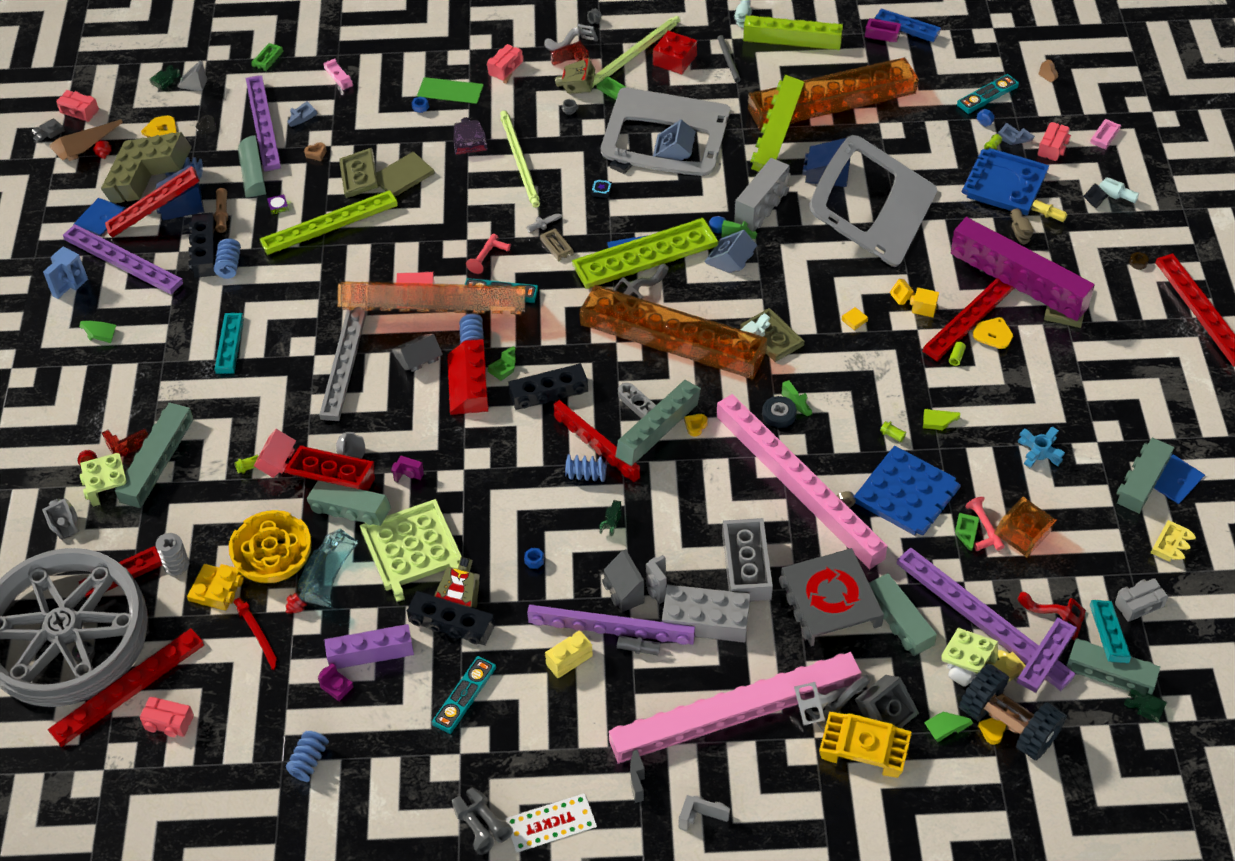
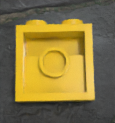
[187,564,243,611]

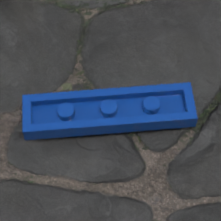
[874,8,941,42]

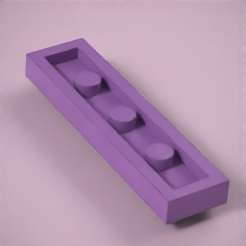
[1017,617,1077,693]

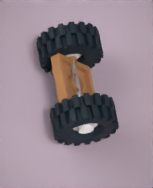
[959,663,1067,761]

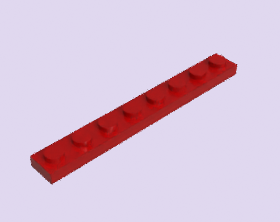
[1156,254,1235,367]
[922,278,1015,361]
[47,628,204,747]

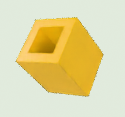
[910,288,939,318]

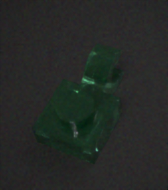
[599,500,622,536]

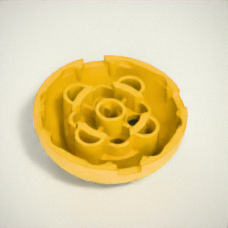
[229,510,311,583]

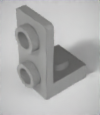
[679,795,730,831]

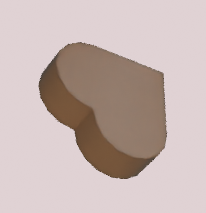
[1038,60,1058,82]
[304,142,327,161]

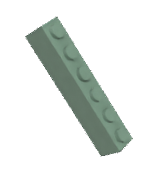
[616,380,701,466]
[115,403,194,508]

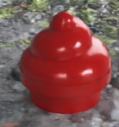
[94,141,111,159]
[77,450,98,466]
[286,592,307,613]

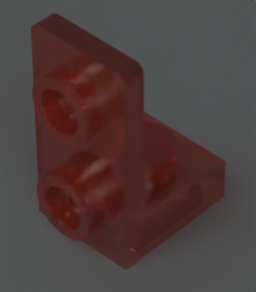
[551,41,589,66]
[102,429,148,457]

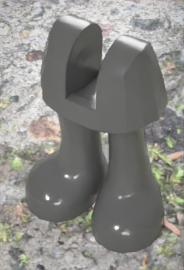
[452,787,513,854]

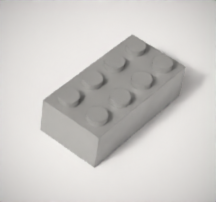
[735,158,790,232]
[722,518,773,601]
[662,585,750,642]

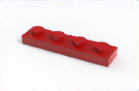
[78,546,163,599]

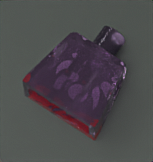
[453,117,487,155]

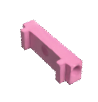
[324,59,353,90]

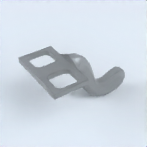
[544,24,598,52]
[794,682,863,725]

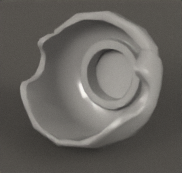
[336,432,365,459]

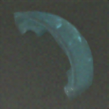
[298,528,358,607]

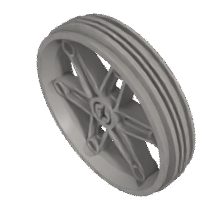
[0,548,148,707]

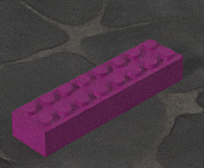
[950,217,1095,321]

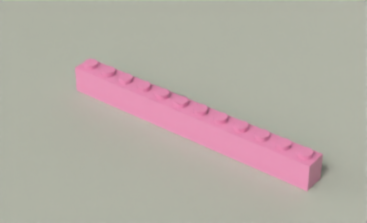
[717,394,887,569]
[609,652,861,763]

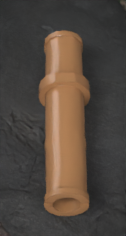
[214,188,228,233]

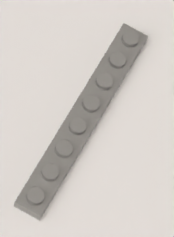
[319,301,368,421]

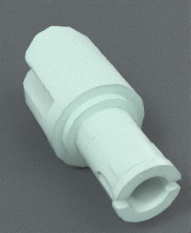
[735,0,752,27]
[1099,177,1139,204]

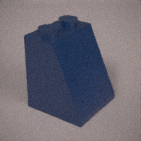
[803,138,851,187]
[156,164,205,220]

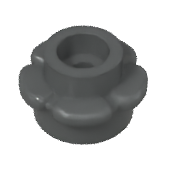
[587,9,602,24]
[562,99,578,114]

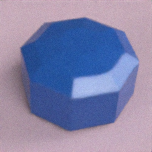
[412,97,429,113]
[977,109,995,127]
[709,216,725,233]
[524,548,544,569]

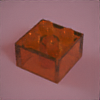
[994,497,1057,558]

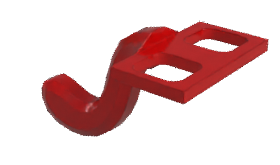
[1018,592,1086,640]

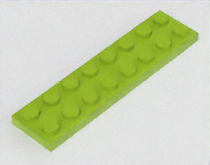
[572,218,718,289]

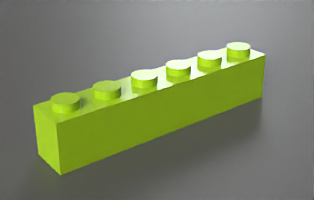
[743,15,843,50]
[750,75,804,172]

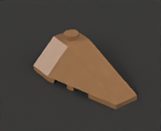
[49,119,123,161]

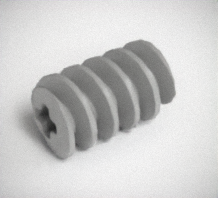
[156,533,189,576]

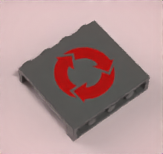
[779,548,884,646]

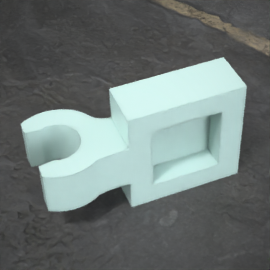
[739,313,770,345]

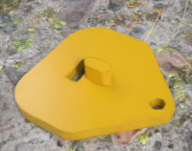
[141,116,177,137]
[973,317,1013,349]

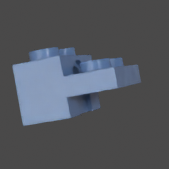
[43,247,88,299]

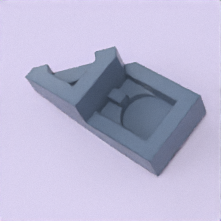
[287,101,318,127]
[998,123,1035,145]

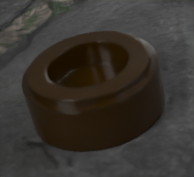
[1129,252,1149,270]

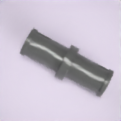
[617,635,661,656]

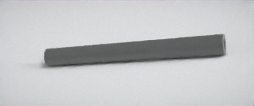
[717,35,741,82]

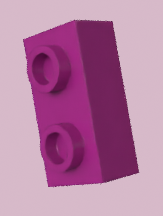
[865,18,901,43]

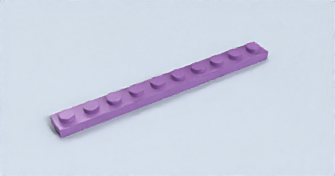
[897,547,1075,691]

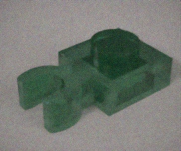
[149,65,180,90]
[1124,689,1167,723]

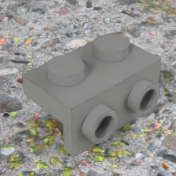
[646,555,666,604]

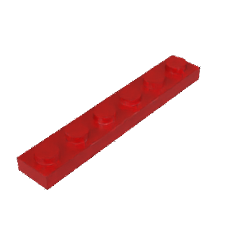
[105,166,200,238]
[554,400,640,482]

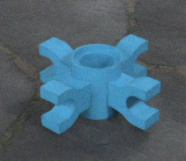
[1018,427,1065,468]

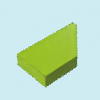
[923,409,960,430]

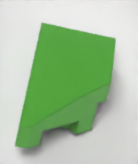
[722,220,757,239]
[79,321,116,343]
[487,346,515,381]
[782,380,812,416]
[955,513,979,550]
[924,712,973,743]

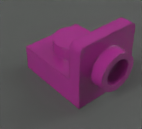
[391,456,424,482]
[318,663,354,701]

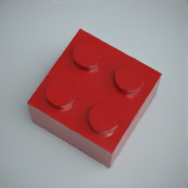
[653,31,697,75]

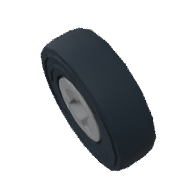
[762,396,797,428]

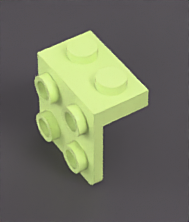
[80,453,127,507]
[941,628,998,673]

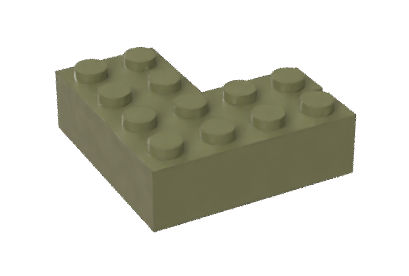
[101,132,192,203]

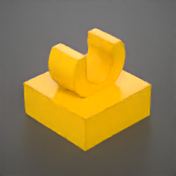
[889,279,915,305]

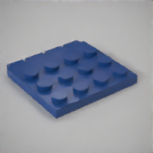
[962,148,1049,216]
[854,445,961,536]

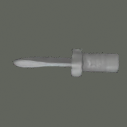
[526,214,562,233]

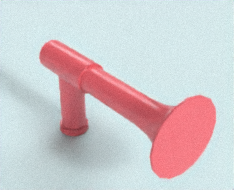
[466,234,511,274]
[966,497,1005,551]

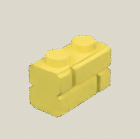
[545,630,593,679]

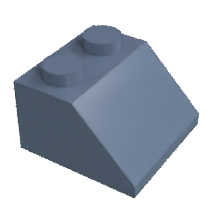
[653,119,696,161]
[704,230,757,273]

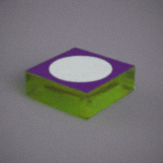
[267,195,289,214]

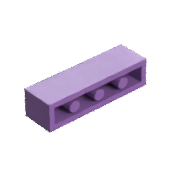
[324,624,414,669]

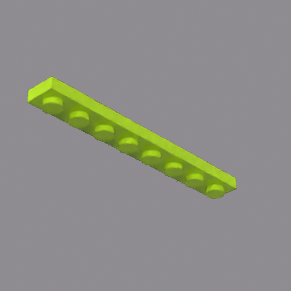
[260,190,398,255]

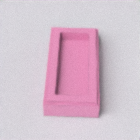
[1090,119,1121,149]

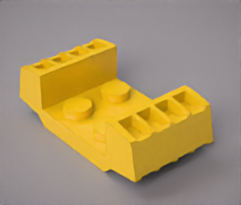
[819,712,911,778]

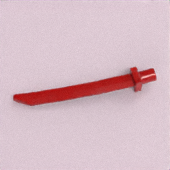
[233,598,276,670]

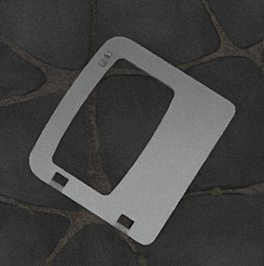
[601,87,730,176]
[809,135,937,267]

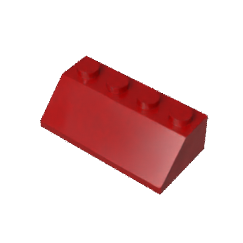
[448,339,489,415]
[284,446,375,491]

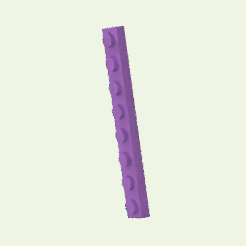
[246,75,281,172]
[63,224,183,295]
[527,605,695,645]

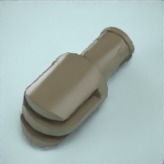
[1010,209,1034,244]

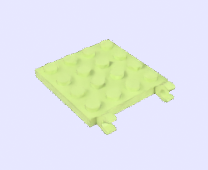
[360,499,462,602]

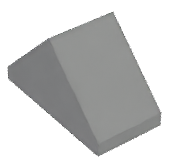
[177,61,207,91]

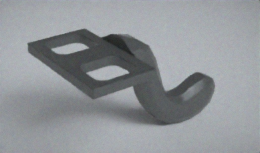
[612,264,669,311]
[805,675,871,732]

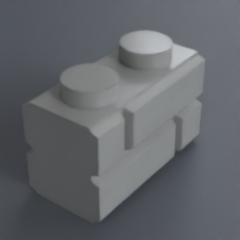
[1115,579,1168,622]

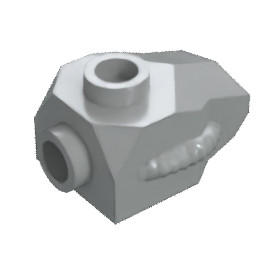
[42,498,80,540]

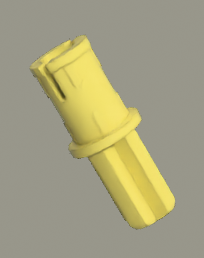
[1031,199,1067,222]

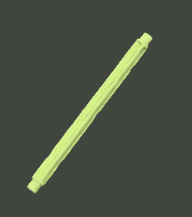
[592,16,680,87]
[500,110,540,208]

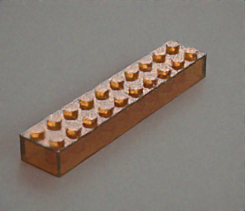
[748,57,918,130]
[338,281,526,314]
[580,285,767,379]

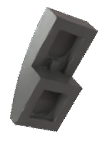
[630,750,645,803]

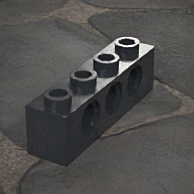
[188,212,216,278]
[508,363,588,410]
[407,591,495,646]

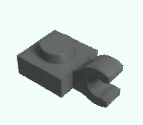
[32,118,64,142]

